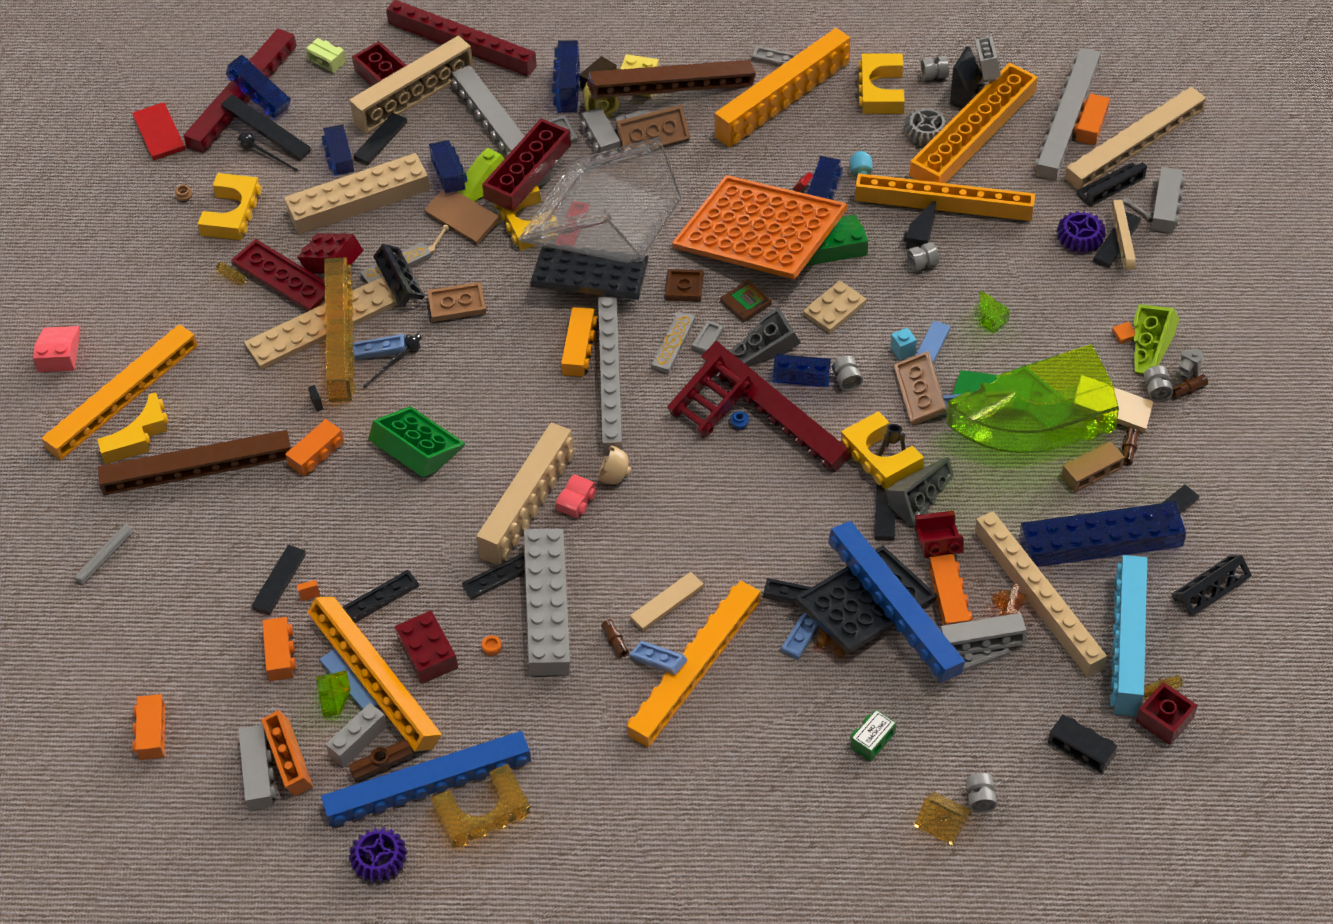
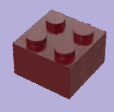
[1136,682,1198,745]

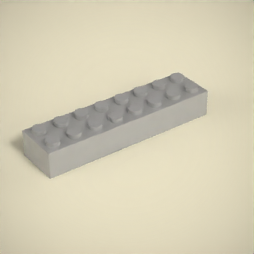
[524,528,570,676]

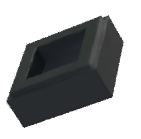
[308,385,324,412]

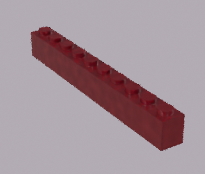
[386,0,537,77]
[183,28,297,153]
[701,341,852,472]

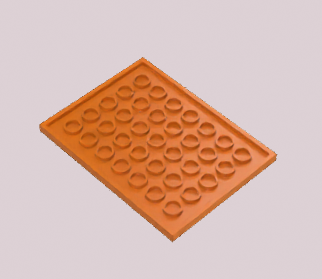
[672,175,848,280]

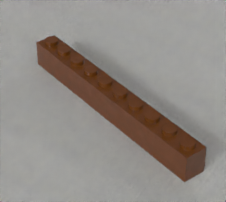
[587,60,756,98]
[98,430,291,496]

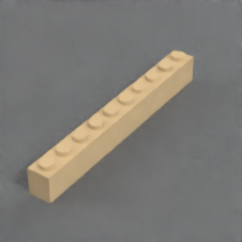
[1065,87,1206,190]
[975,511,1107,678]

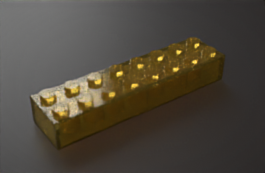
[325,258,355,402]

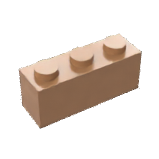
[1061,441,1124,493]

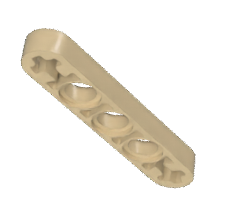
[1112,200,1136,270]

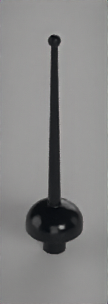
[238,133,298,172]
[363,333,422,388]

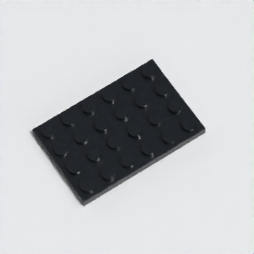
[531,243,649,300]
[794,546,937,654]

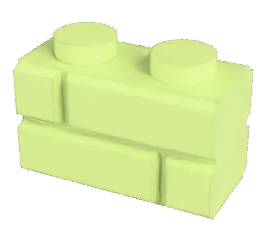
[306,38,346,73]

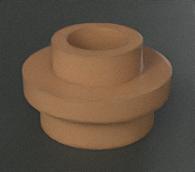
[175,185,192,201]

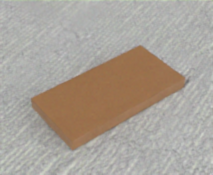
[615,105,690,155]
[424,185,500,245]
[894,351,948,426]

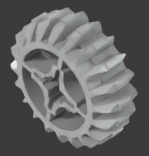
[904,107,950,147]

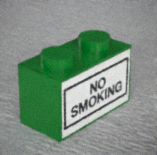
[850,710,896,762]

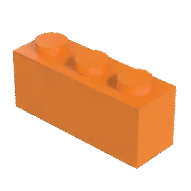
[1074,93,1110,145]
[285,419,344,477]
[262,617,297,681]
[132,694,166,760]

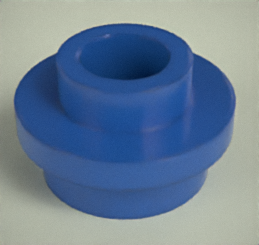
[730,411,749,429]

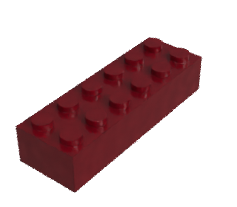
[482,118,571,212]

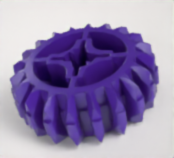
[1057,211,1106,254]
[349,826,407,884]

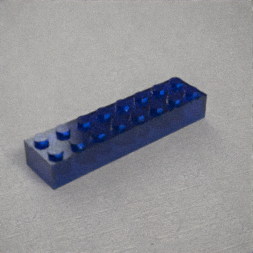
[1019,501,1186,567]

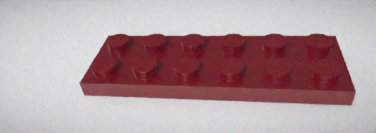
[231,239,335,312]

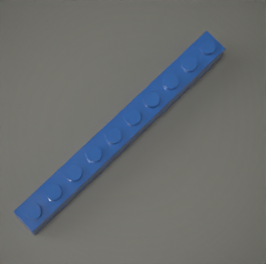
[828,521,965,683]
[321,731,531,827]

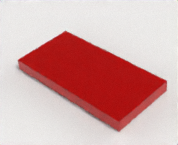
[132,102,186,161]

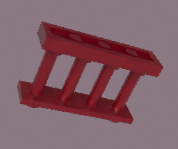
[667,351,752,439]

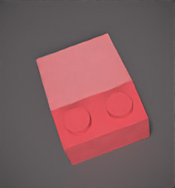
[33,326,80,372]

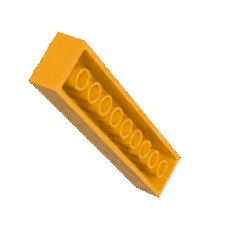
[714,28,850,148]
[909,62,1038,183]

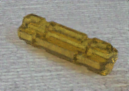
[216,261,246,285]

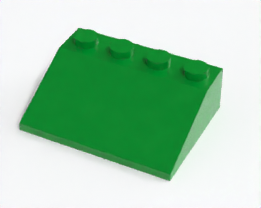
[805,215,868,266]
[368,406,465,477]

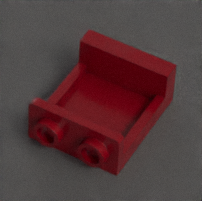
[915,510,964,558]

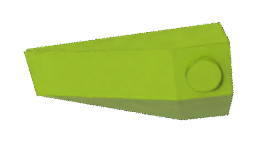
[455,147,505,202]
[1134,304,1180,374]

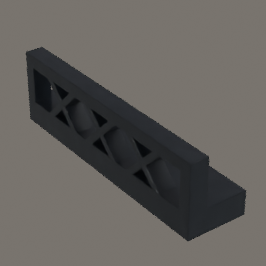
[1076,162,1147,207]
[373,243,425,306]
[1171,554,1252,615]

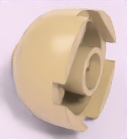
[597,445,631,485]

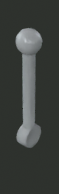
[1123,198,1153,220]

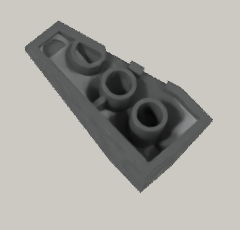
[730,307,801,367]
[885,457,953,526]

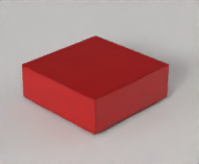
[793,172,814,192]

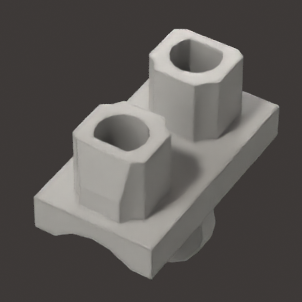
[1179,348,1204,380]

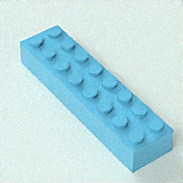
[1110,555,1147,717]

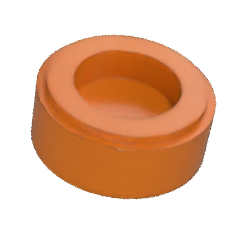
[481,635,502,656]

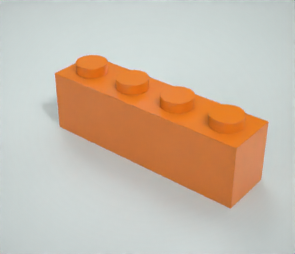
[929,554,973,626]
[261,710,314,796]

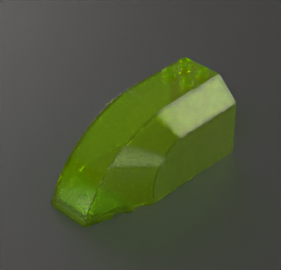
[946,344,1119,453]

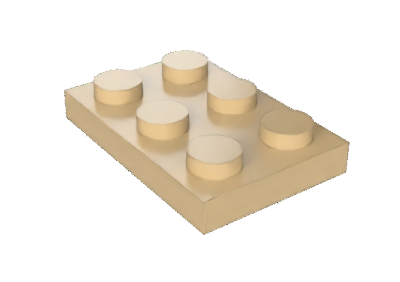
[803,280,867,334]

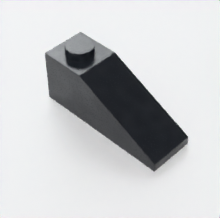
[903,201,936,250]

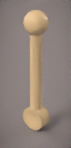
[428,225,449,253]

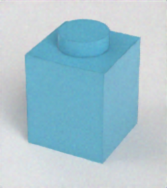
[890,327,917,361]

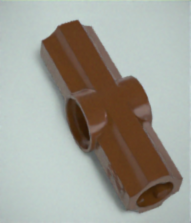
[348,739,413,782]

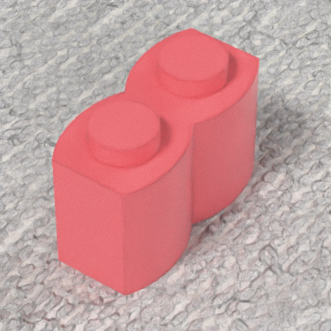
[556,474,597,519]

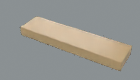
[630,572,704,632]

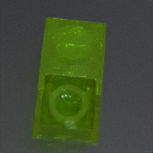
[978,291,1010,334]
[315,670,351,717]

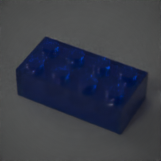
[552,40,580,113]

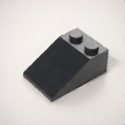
[950,46,985,109]

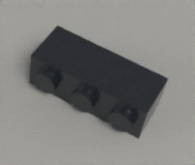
[1048,714,1118,774]

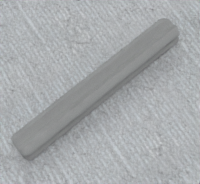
[75,524,133,584]

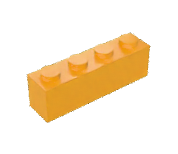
[561,307,598,377]

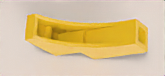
[97,392,169,464]

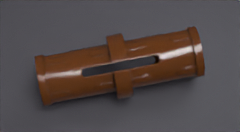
[1172,374,1208,399]
[1122,428,1139,466]
[601,619,629,658]

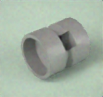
[921,56,949,81]
[906,242,939,272]
[832,355,863,391]
[1143,366,1173,402]
[966,773,997,813]

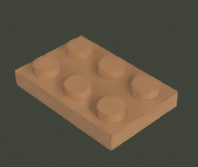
[427,282,486,322]

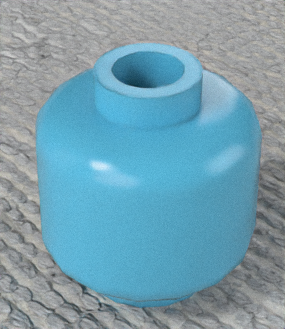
[849,151,873,176]

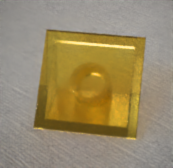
[914,791,972,845]

